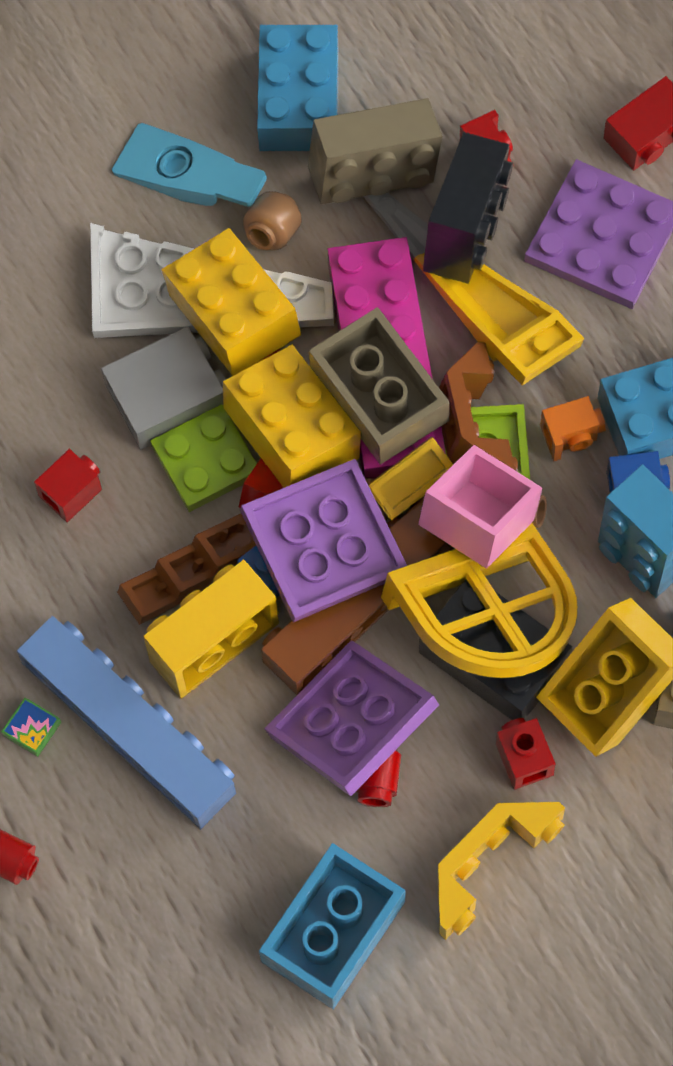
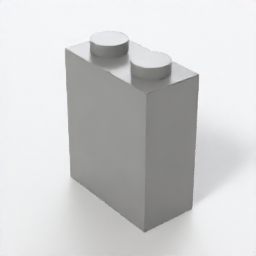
[101,326,226,450]

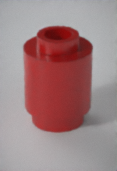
[356,751,401,807]
[0,829,39,885]

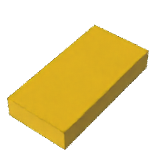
[368,437,453,520]

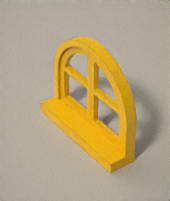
[381,523,578,678]

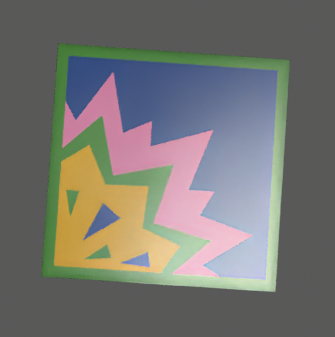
[1,698,61,757]

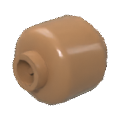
[243,191,302,250]

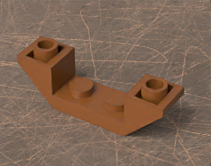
[439,342,518,472]

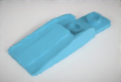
[112,123,267,207]

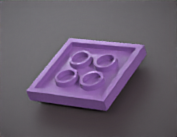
[524,159,673,309]
[240,459,407,622]
[264,640,439,796]

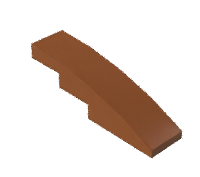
[117,513,256,625]

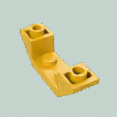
[438,802,565,940]

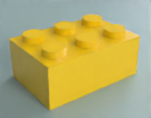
[161,228,301,376]
[223,344,361,488]
[143,559,279,699]
[536,598,673,757]

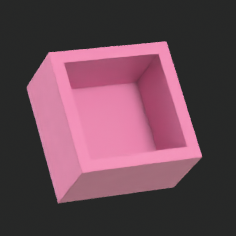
[418,445,543,569]

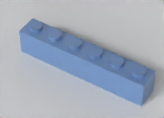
[17,616,236,830]

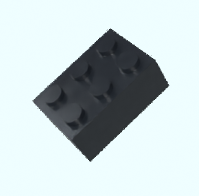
[423,132,513,284]
[419,579,573,720]

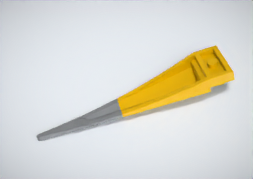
[363,193,584,386]

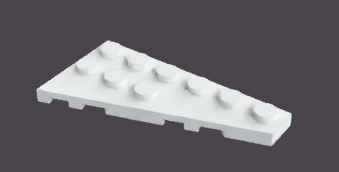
[90,223,334,338]

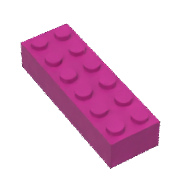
[327,237,446,478]

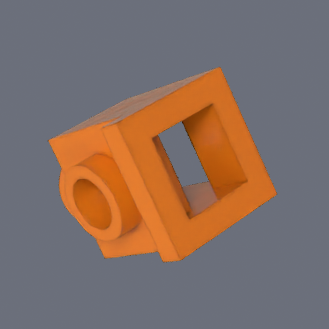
[540,396,606,462]

